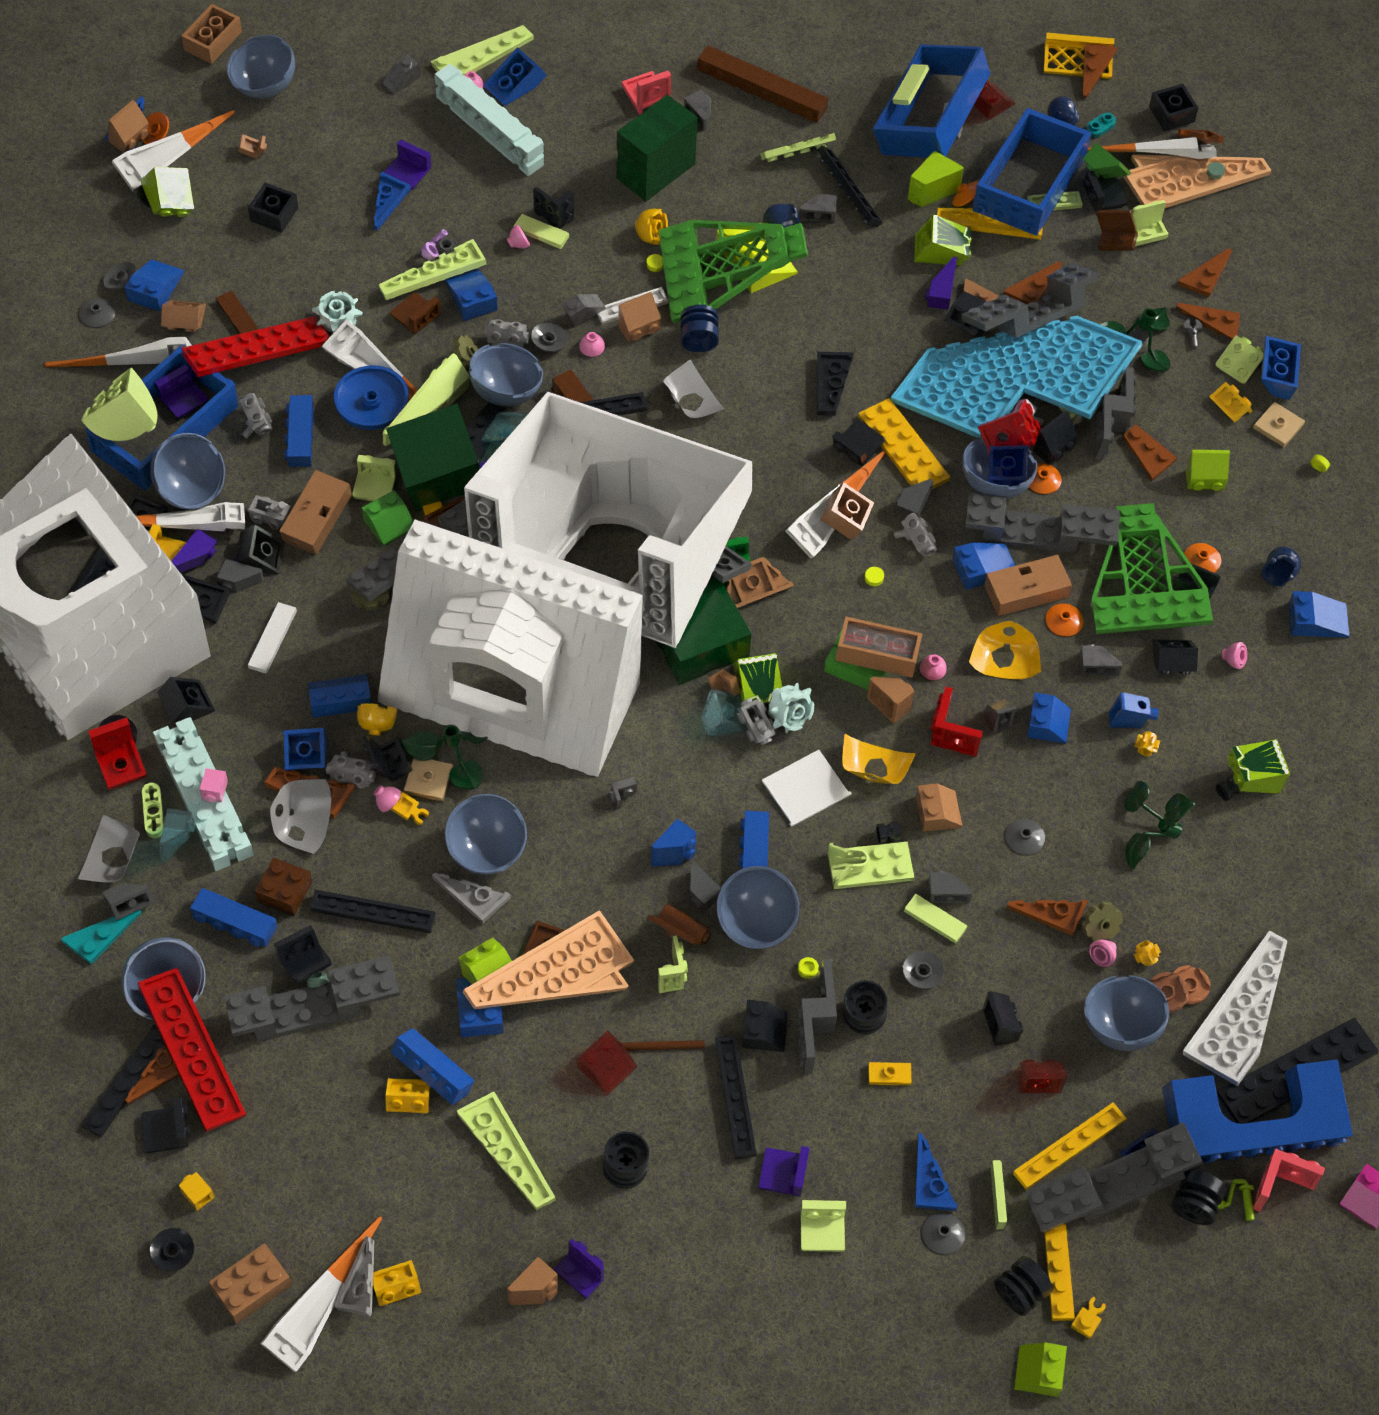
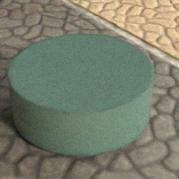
[1207,162,1225,180]
[306,972,328,988]

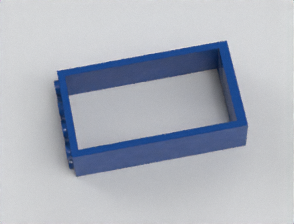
[873,44,991,158]
[972,108,1091,236]
[85,346,238,491]

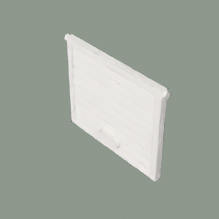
[762,750,852,827]

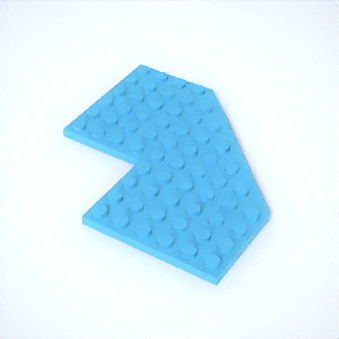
[891,316,1142,440]

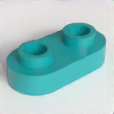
[1086,113,1116,138]

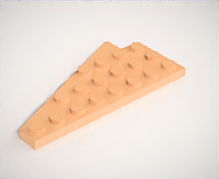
[1123,155,1271,208]
[463,910,634,1009]

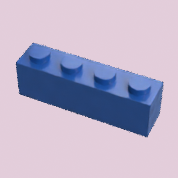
[284,395,314,467]
[738,811,769,869]
[190,888,277,947]
[391,1028,475,1105]

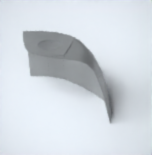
[663,359,725,418]
[270,779,331,854]
[78,815,140,882]

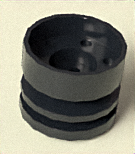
[843,980,888,1034]
[603,1131,650,1189]
[1171,1169,1226,1225]
[994,1256,1053,1316]

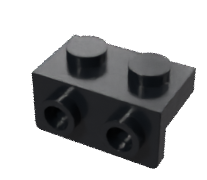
[1174,563,1221,599]

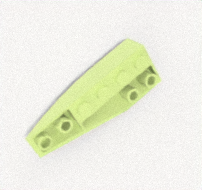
[382,353,470,446]

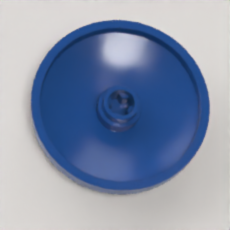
[334,365,409,430]

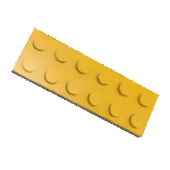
[858,398,950,489]

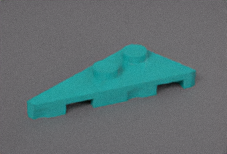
[61,910,142,965]

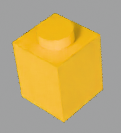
[179,1172,215,1211]

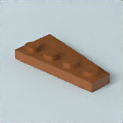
[264,767,355,819]

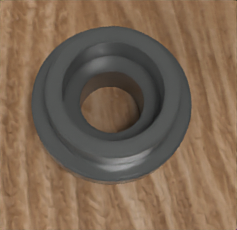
[438,238,455,255]

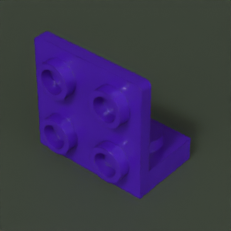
[384,140,431,190]
[155,364,208,419]
[759,1146,810,1197]
[554,1238,604,1299]

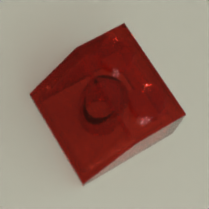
[973,80,1015,120]
[578,1030,637,1096]
[1017,1060,1067,1093]

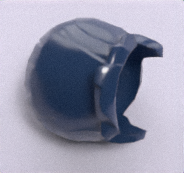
[1047,96,1079,126]
[763,204,799,228]
[1261,546,1301,587]

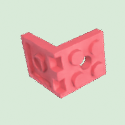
[622,71,671,115]
[1253,1149,1325,1212]

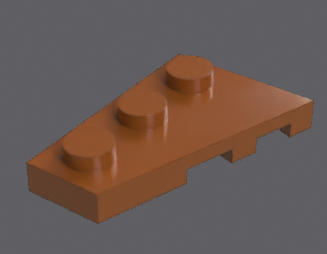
[1122,424,1177,482]

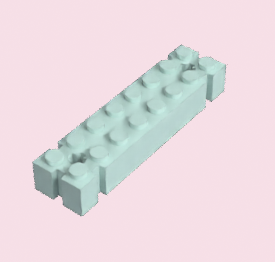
[435,63,544,176]
[153,717,254,871]

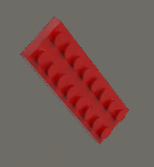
[182,316,330,377]
[137,968,246,1133]

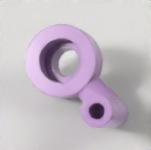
[421,229,448,261]

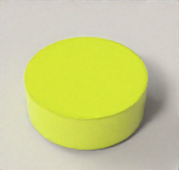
[647,254,664,272]
[1310,454,1330,472]
[865,567,884,586]
[798,957,819,979]

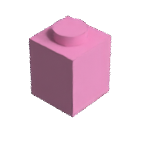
[200,768,228,802]

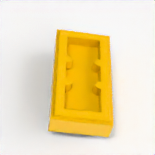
[868,1062,912,1086]

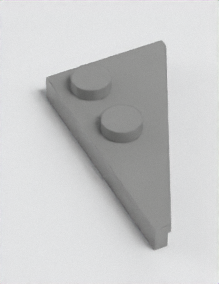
[432,873,511,924]
[334,1236,374,1316]

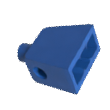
[1109,692,1159,728]

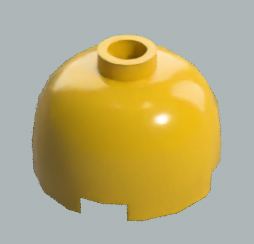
[635,208,668,245]
[357,704,397,736]

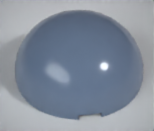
[227,35,295,99]
[469,343,543,407]
[150,433,225,509]
[962,436,1037,499]
[445,794,527,875]
[717,866,799,949]
[121,937,206,1020]
[1084,975,1169,1051]

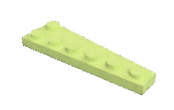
[431,25,534,75]
[379,239,487,300]
[457,1092,556,1211]

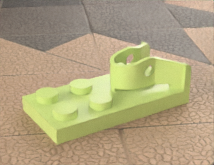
[827,842,914,889]

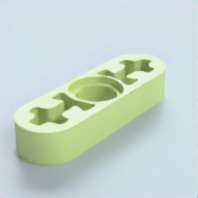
[142,783,164,838]

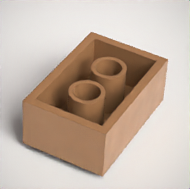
[181,4,242,64]
[209,1243,292,1324]

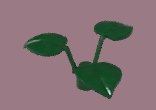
[1100,307,1170,371]
[402,725,488,790]
[1125,781,1195,870]

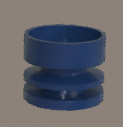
[681,305,719,352]

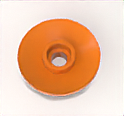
[142,112,169,144]
[952,181,979,207]
[1028,463,1062,495]
[1184,543,1221,573]
[1045,604,1084,637]

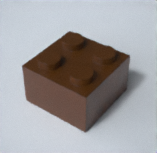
[255,858,312,916]

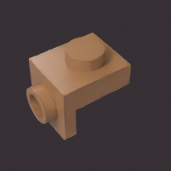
[238,134,267,159]
[708,669,741,696]

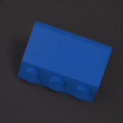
[1261,336,1301,400]
[308,674,371,718]

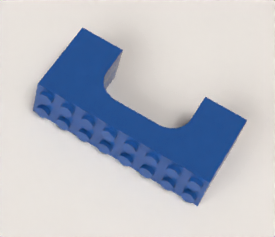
[1162,1059,1353,1163]

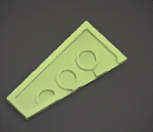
[760,133,836,162]

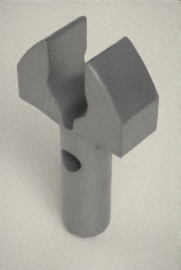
[1183,319,1202,349]

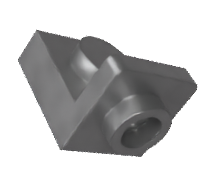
[608,777,637,809]

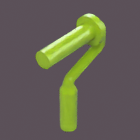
[1218,1179,1254,1221]

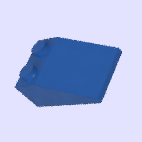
[483,47,547,106]
[124,260,184,311]
[445,269,498,321]
[952,543,1015,590]
[1288,591,1349,638]
[456,978,503,1037]

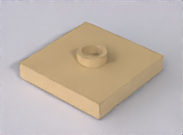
[1253,402,1305,447]
[404,758,453,802]

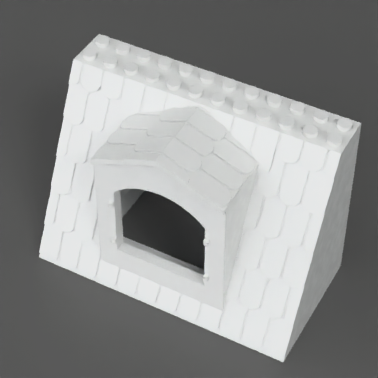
[464,392,752,648]
[0,434,211,740]
[378,520,642,777]

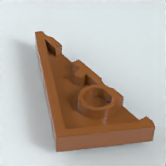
[1082,44,1118,99]
[1178,129,1223,144]
[1178,248,1232,297]
[1003,261,1062,305]
[1176,303,1240,342]
[1007,900,1088,936]
[125,1044,179,1105]

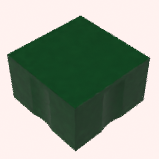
[616,94,698,202]
[386,403,481,512]
[655,575,752,685]

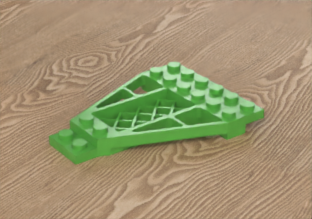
[658,220,808,323]
[1091,503,1213,634]

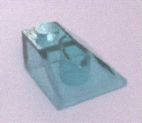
[482,412,528,442]
[701,689,748,737]
[159,808,196,863]

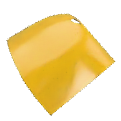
[969,621,1041,679]
[842,734,916,784]

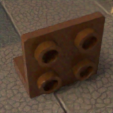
[1096,210,1138,251]
[390,292,441,334]

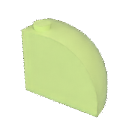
[81,368,157,441]

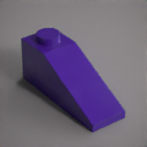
[925,257,957,310]
[171,529,217,573]

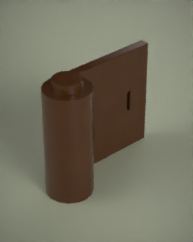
[647,904,712,945]

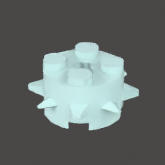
[312,291,363,334]
[768,683,814,733]

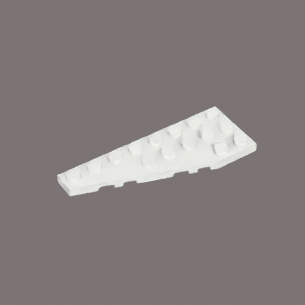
[1183,931,1287,1086]

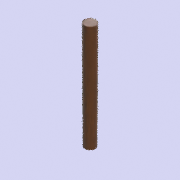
[620,1040,705,1051]

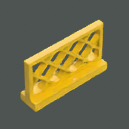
[1043,33,1114,79]

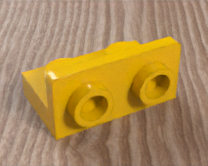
[1209,382,1253,423]
[385,1078,431,1113]
[373,1260,421,1306]

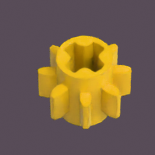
[1134,731,1160,756]
[1133,940,1161,966]

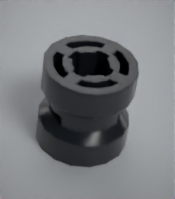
[1216,775,1242,801]
[876,821,900,844]

